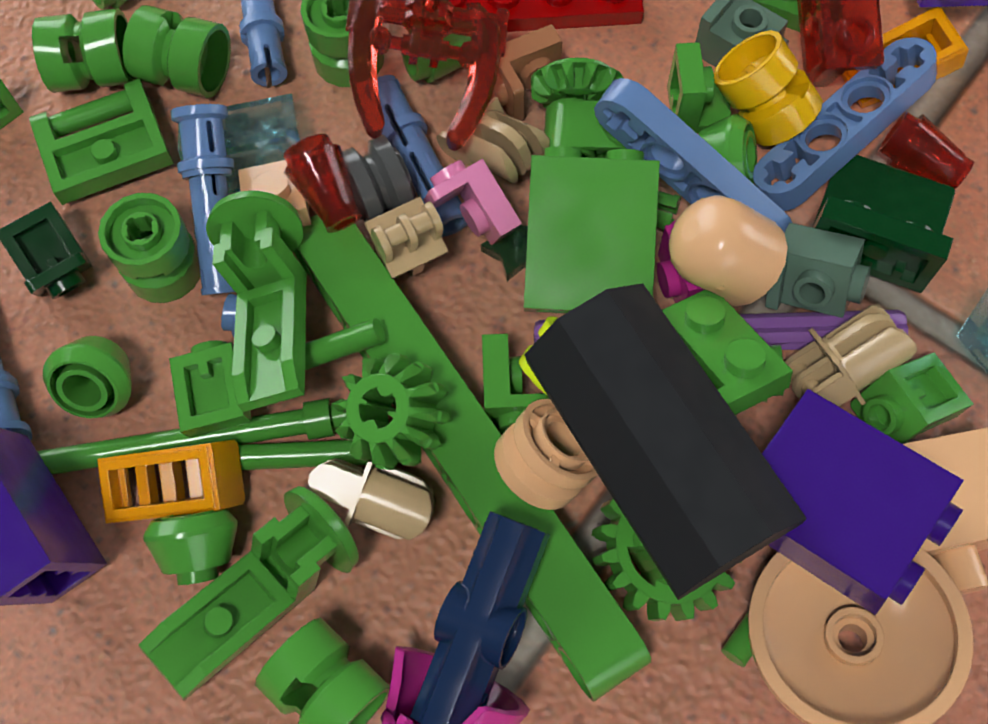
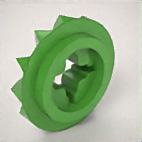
[531,58,624,108]

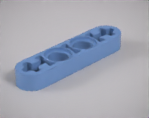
[753,37,937,211]
[594,78,792,232]

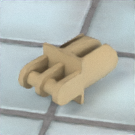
[436,97,550,184]
[364,197,449,279]
[784,304,917,407]
[308,458,436,540]

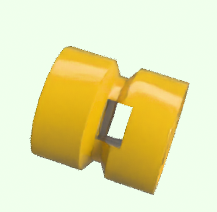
[714,30,823,146]

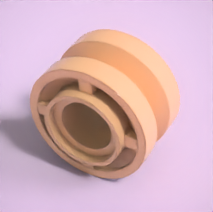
[494,399,598,510]

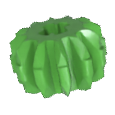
[331,353,452,470]

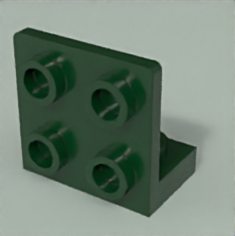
[812,155,955,293]

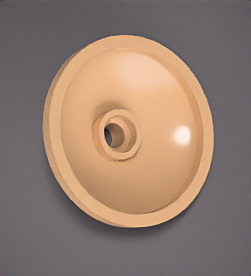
[748,548,973,724]

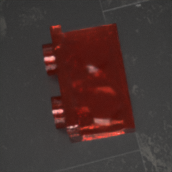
[797,0,885,88]

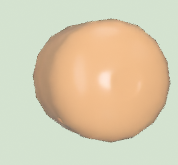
[669,195,788,307]

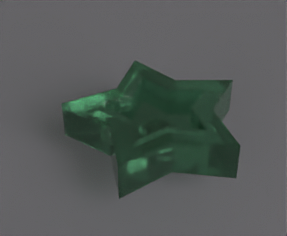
[481,225,528,281]

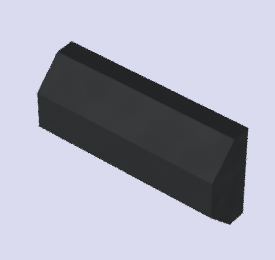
[524,283,807,600]

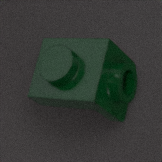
[0,201,93,299]

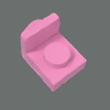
[423,158,522,245]

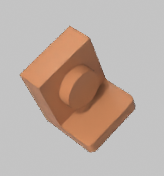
[484,24,562,121]

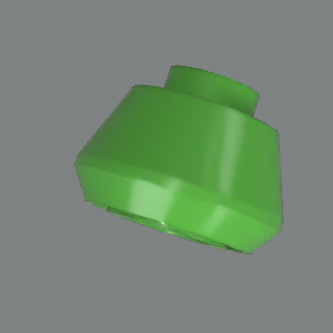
[699,114,757,184]
[43,336,132,418]
[143,509,238,585]

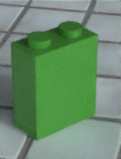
[524,146,660,314]

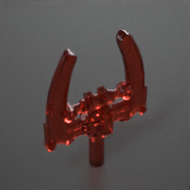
[346,0,510,151]

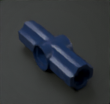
[410,511,550,724]

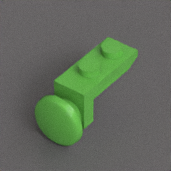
[206,191,307,412]
[139,486,359,701]

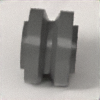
[338,135,416,222]

